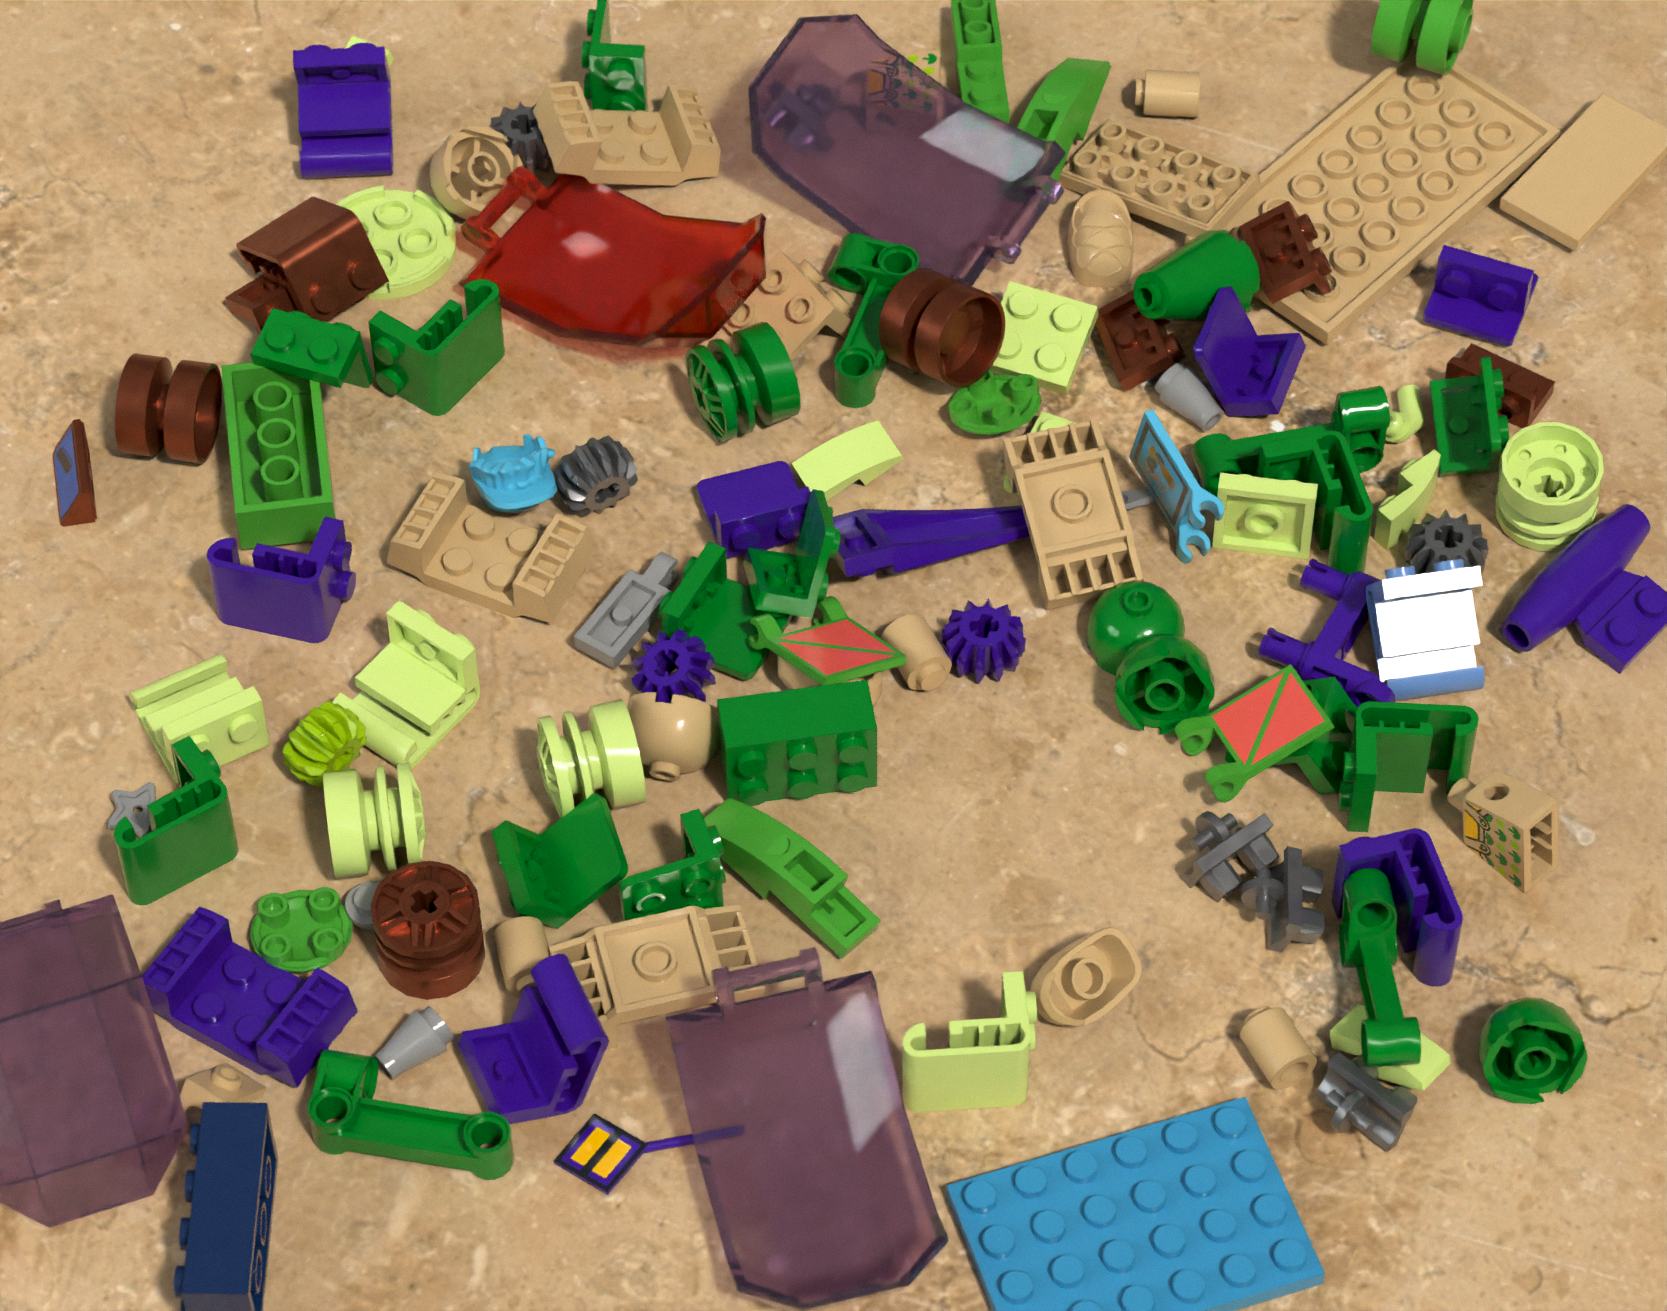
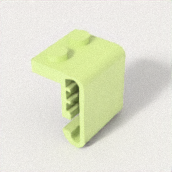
[332,600,480,770]
[129,654,270,785]
[902,971,1037,1112]

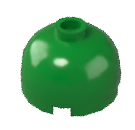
[1086,580,1185,676]
[1115,634,1215,735]
[1478,997,1587,1104]

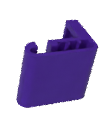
[293,43,394,179]
[207,517,356,643]
[1331,828,1463,987]
[458,954,609,1125]

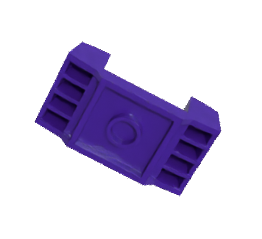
[136,906,358,1088]

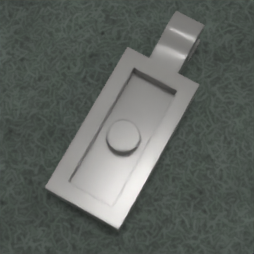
[574,551,679,669]

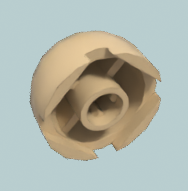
[430,125,524,220]
[627,692,720,781]

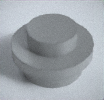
[345,882,380,931]

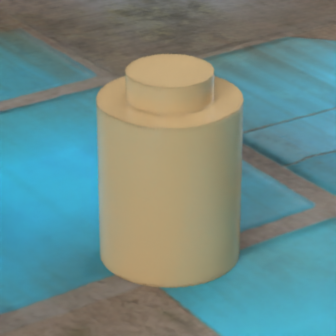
[1135,70,1200,118]
[881,613,952,691]
[493,916,551,997]
[1240,1006,1317,1089]

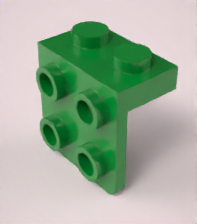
[582,0,648,112]
[250,308,373,388]
[1429,357,1509,477]
[743,489,840,618]
[658,541,793,680]
[1225,677,1358,794]
[491,794,628,929]
[619,809,726,921]

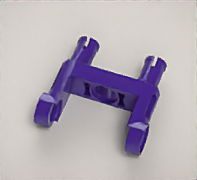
[1258,558,1396,707]

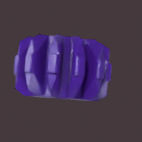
[942,598,1026,683]
[631,628,716,703]

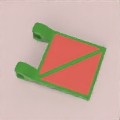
[749,596,906,685]
[1174,664,1335,803]

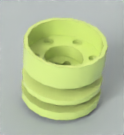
[1495,422,1604,551]
[536,699,646,819]
[323,762,426,879]

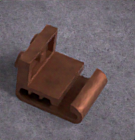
[236,196,389,322]

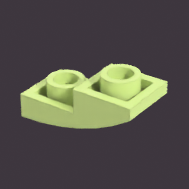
[791,420,904,501]
[1374,449,1441,550]
[1330,1004,1451,1092]

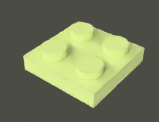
[990,281,1099,395]
[1212,473,1318,559]

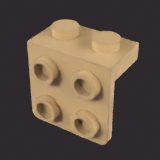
[720,251,854,361]

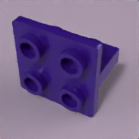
[1423,245,1538,346]

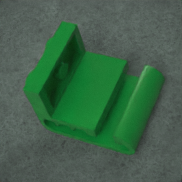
[368,279,505,416]
[1257,431,1373,575]
[1339,701,1479,832]
[114,736,239,906]

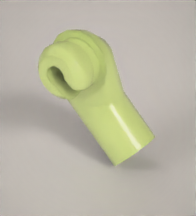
[1385,385,1425,443]

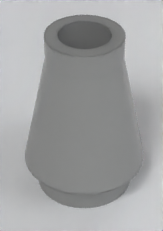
[1155,362,1224,432]
[374,1006,454,1080]

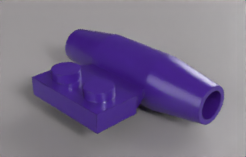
[1501,504,1667,674]

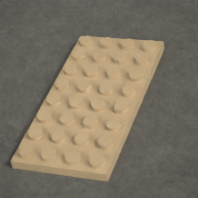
[1185,42,1561,345]

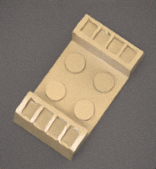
[533,81,721,186]
[1003,418,1144,610]
[387,472,595,623]
[549,904,765,1049]

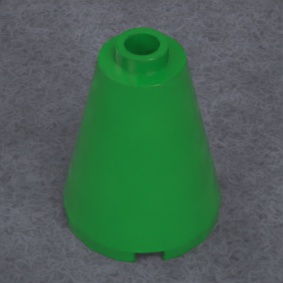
[1133,229,1260,322]

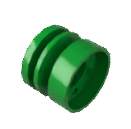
[685,322,801,442]

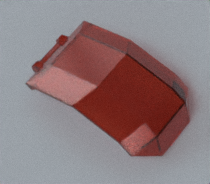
[458,166,766,347]

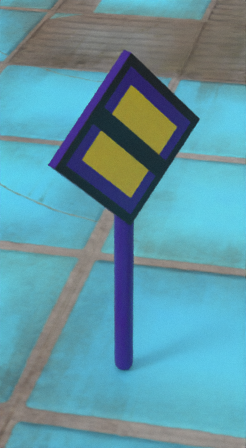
[554,1114,743,1195]

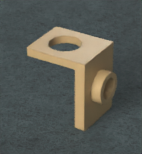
[167,1063,266,1146]

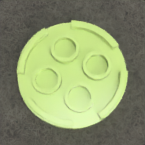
[336,185,457,299]

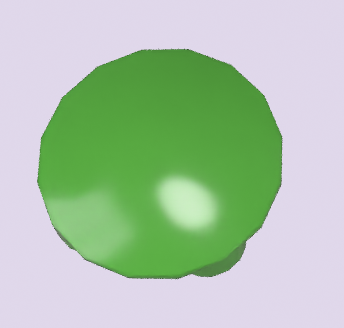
[948,369,1042,434]
[250,887,353,973]

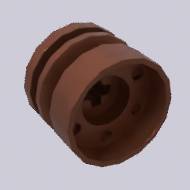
[371,861,486,1000]

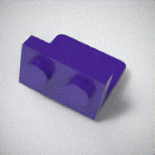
[1194,286,1306,417]
[697,461,811,559]

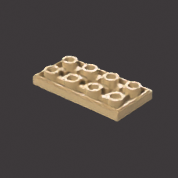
[1499,93,1667,251]
[1058,119,1261,237]

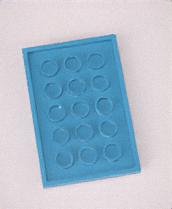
[946,1097,1325,1311]

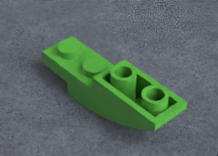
[951,0,1010,129]
[1001,58,1111,206]
[704,798,881,959]

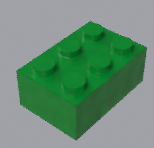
[717,680,877,806]

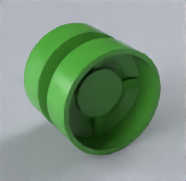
[1371,0,1474,76]

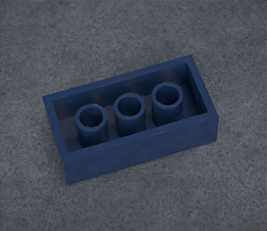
[174,1102,278,1311]

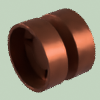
[879,268,1006,388]
[115,353,222,463]

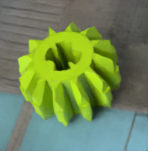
[282,701,367,789]

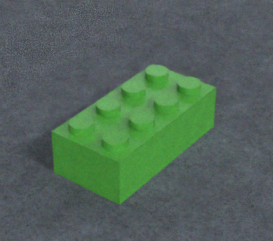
[221,362,336,549]

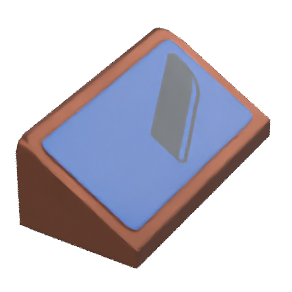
[53,419,97,527]

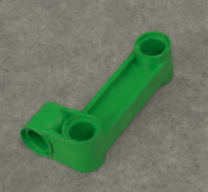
[827,233,919,408]
[1191,386,1390,497]
[1339,868,1421,1067]
[308,1049,514,1180]

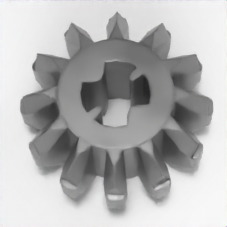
[489,101,552,178]
[553,436,638,516]
[1404,509,1489,575]

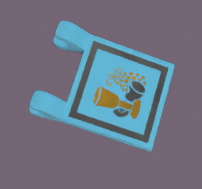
[1129,409,1224,564]

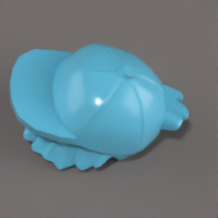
[468,434,557,513]

